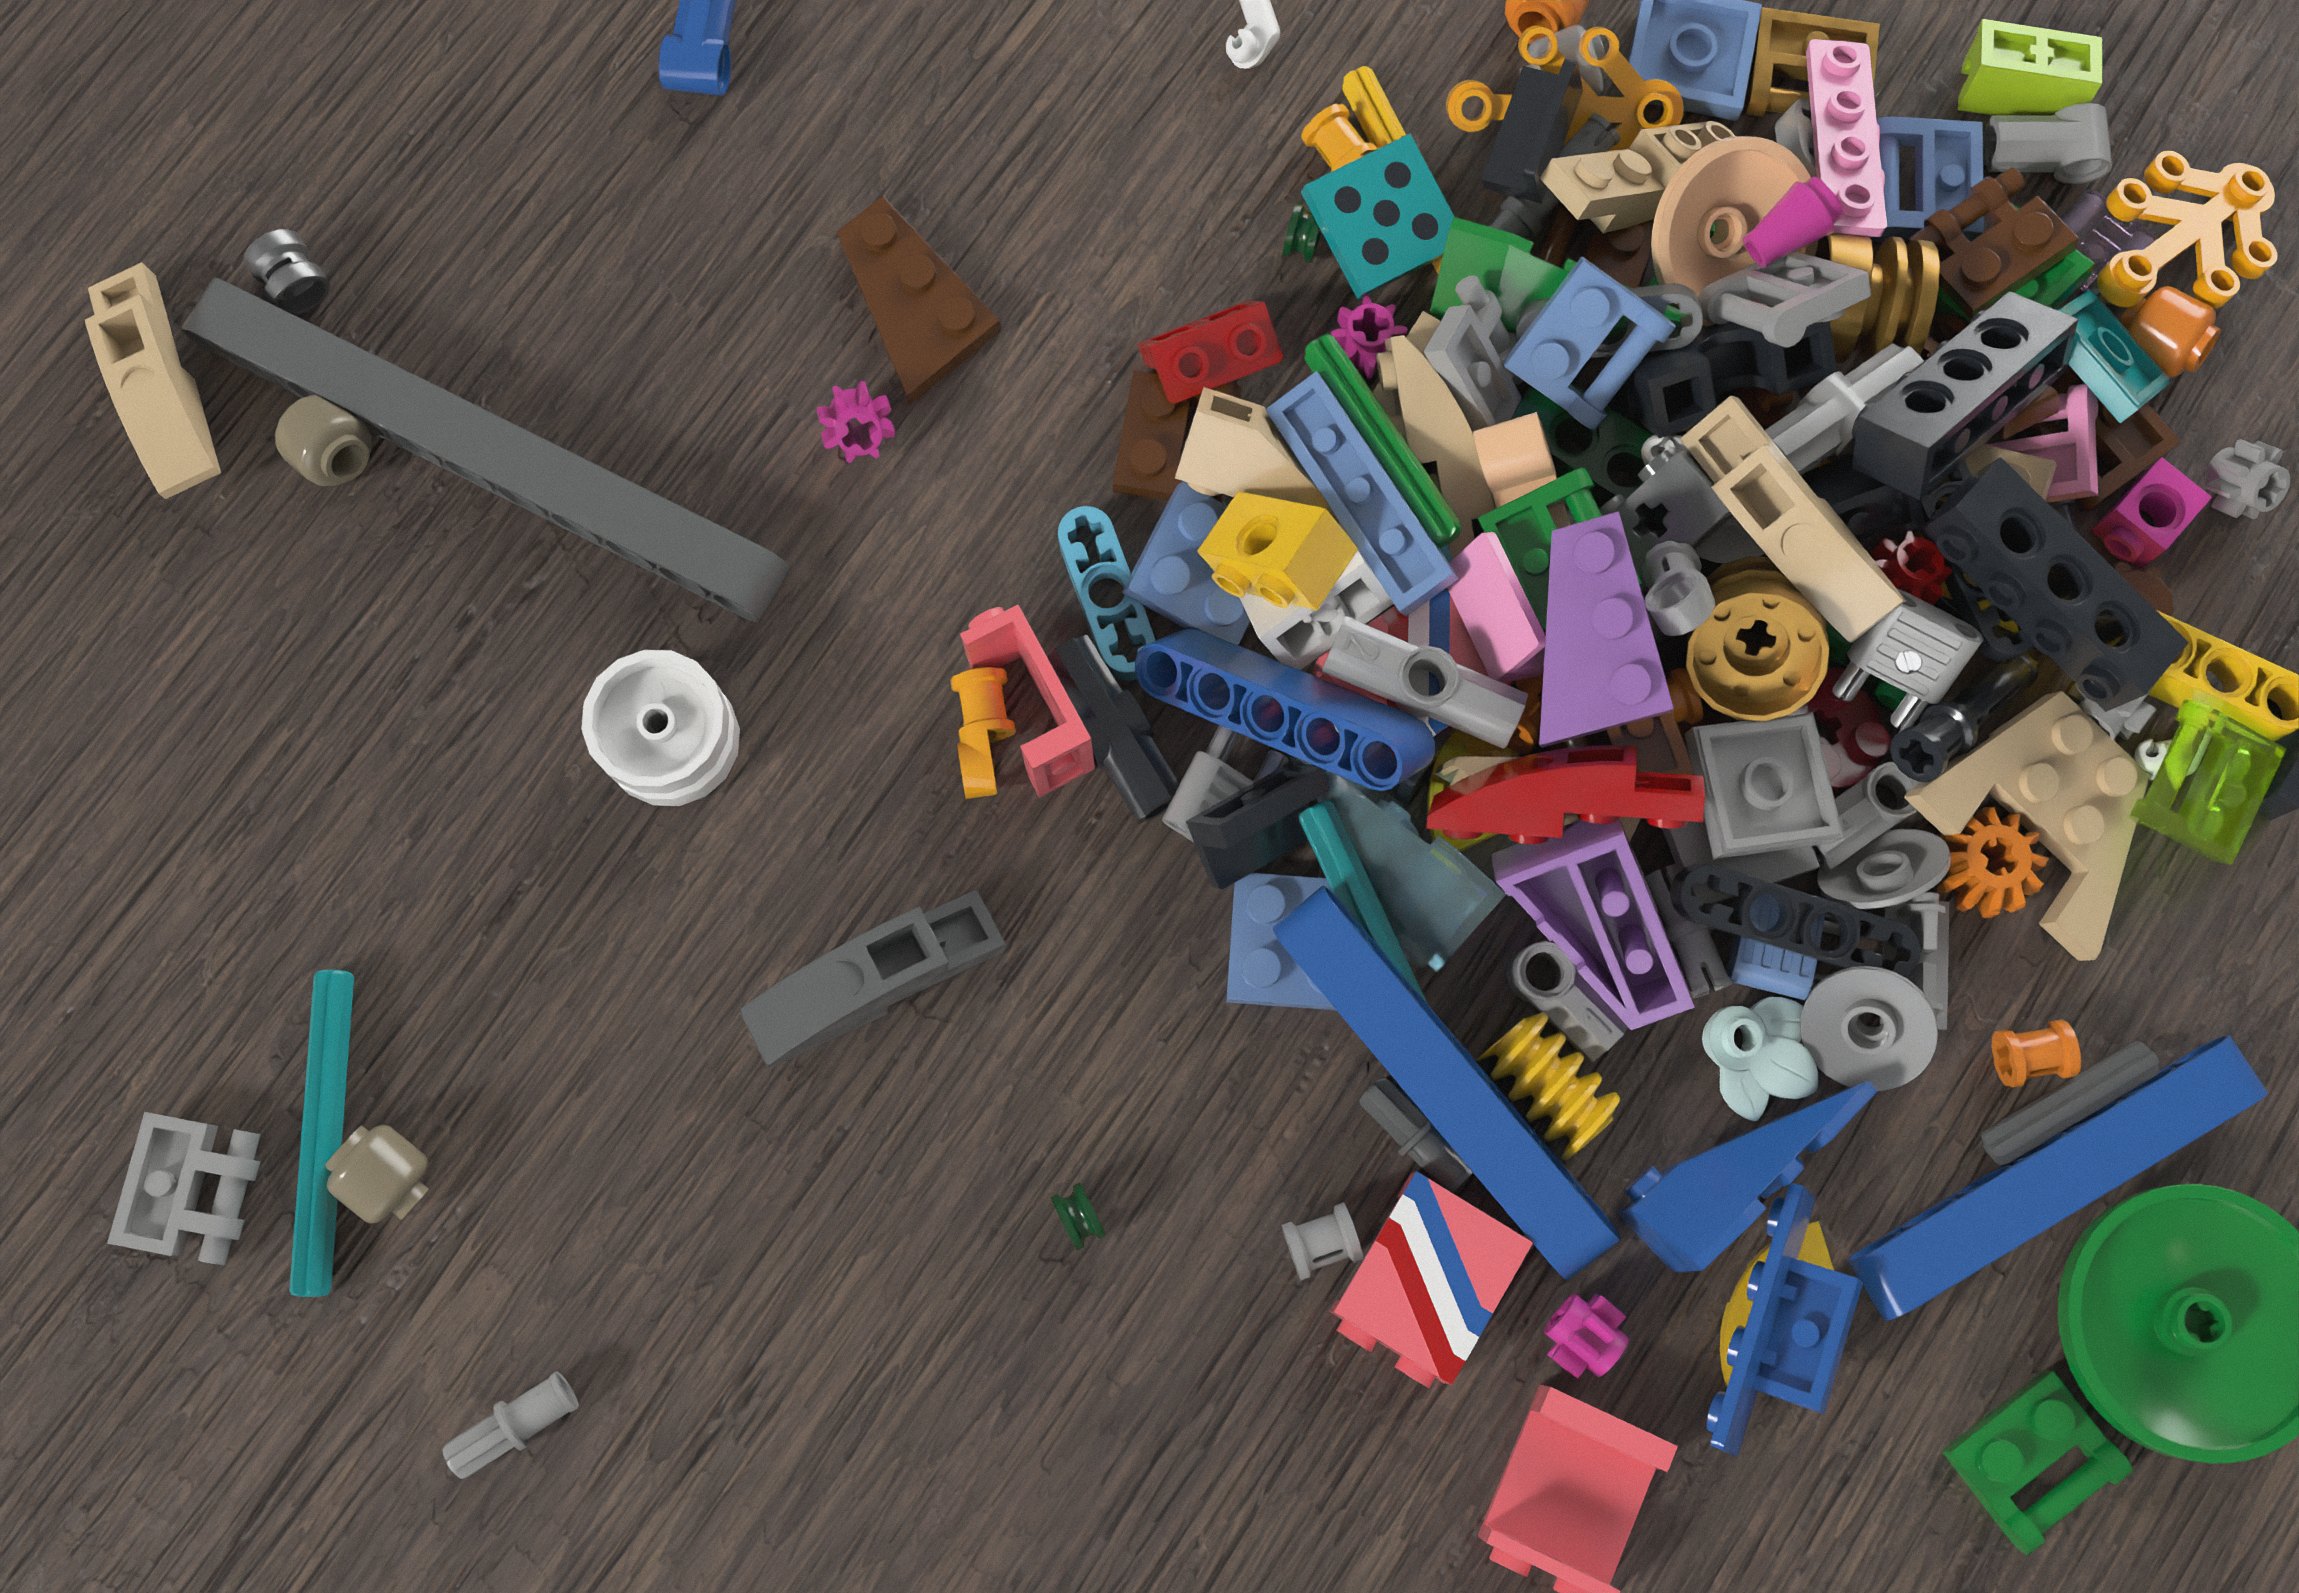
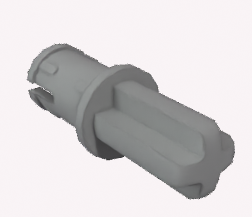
[442,1371,579,1479]

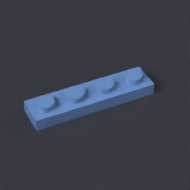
[1265,371,1459,616]

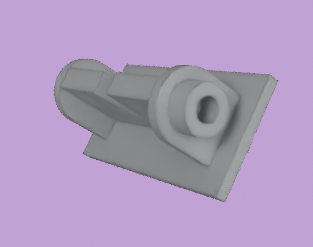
[1880,892,1949,1030]

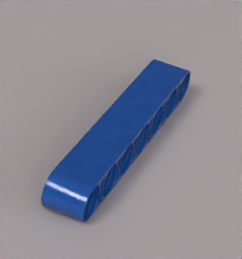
[1272,885,1621,1280]
[1847,1035,2268,1321]

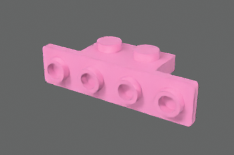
[1806,39,1887,237]

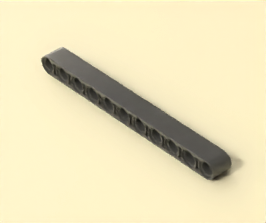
[180,278,790,623]

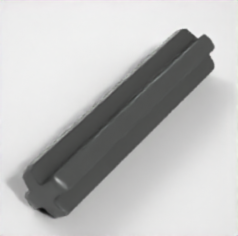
[1981,1041,2159,1165]

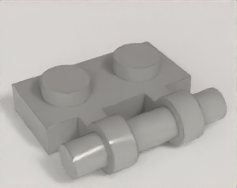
[1424,276,1524,436]
[107,1112,261,1265]

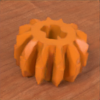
[1936,807,2049,918]

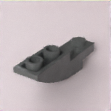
[740,889,1006,1069]

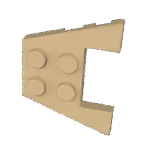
[1904,691,2150,961]

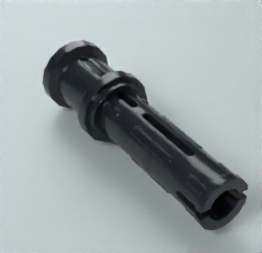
[1890,653,2038,782]

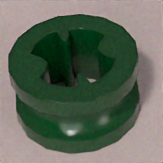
[1282,202,1322,263]
[1050,1182,1106,1251]

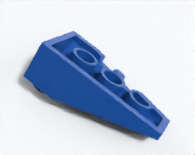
[1617,1081,1878,1273]

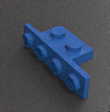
[1707,1183,1863,1457]

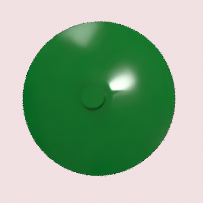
[2058,1184,2299,1464]

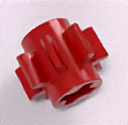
[1870,531,1952,605]

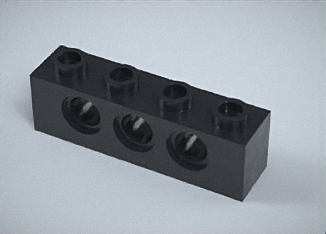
[1852,291,2078,500]
[1921,457,2189,712]

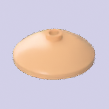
[1651,136,1818,327]

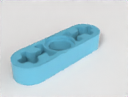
[1058,506,1155,681]

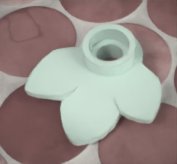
[1702,997,1818,1121]

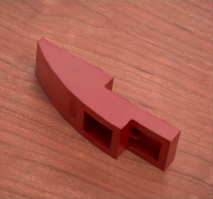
[1427,745,1705,844]

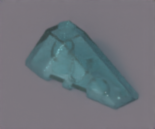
[1291,755,1506,972]

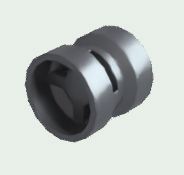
[244,229,330,316]

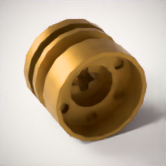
[1815,233,1940,364]
[1686,556,1829,722]

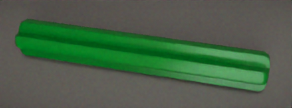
[1305,334,1462,549]

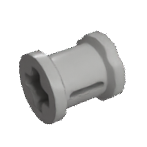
[1282,1202,1364,1281]

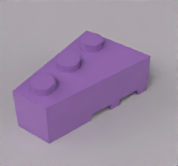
[1539,511,1674,747]
[1491,818,1695,1030]

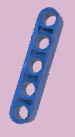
[1135,628,1435,791]

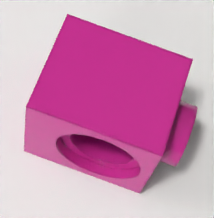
[2091,457,2212,570]

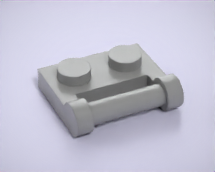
[1699,251,1871,347]

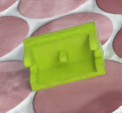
[1958,19,2102,116]

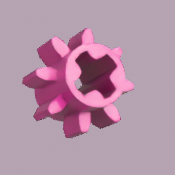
[1331,296,1408,379]
[817,381,895,463]
[1544,1293,1629,1378]

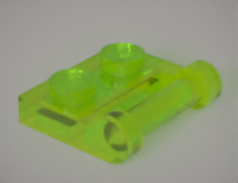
[2129,700,2286,865]

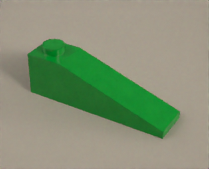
[1430,217,1690,357]

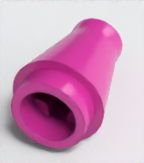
[1743,177,1843,268]

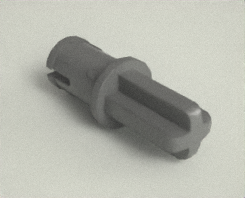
[1359,1077,1473,1193]

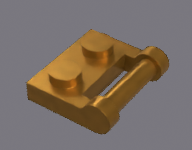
[1743,7,1880,117]

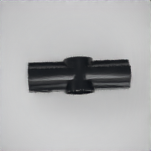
[1047,635,1180,824]

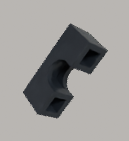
[1624,321,1837,438]

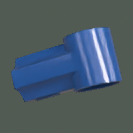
[659,0,736,96]

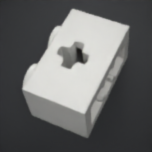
[1239,522,1394,670]

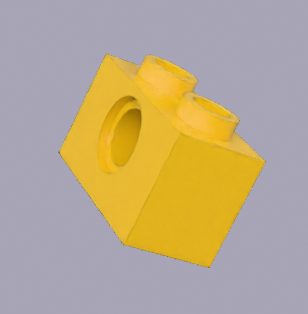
[1197,491,1358,611]

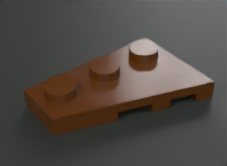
[837,196,1001,405]

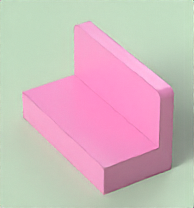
[1447,532,1546,682]

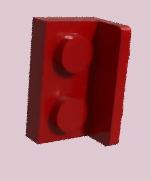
[1137,300,1283,403]

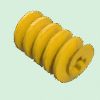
[1476,1012,1620,1161]

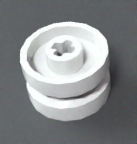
[581,650,740,806]

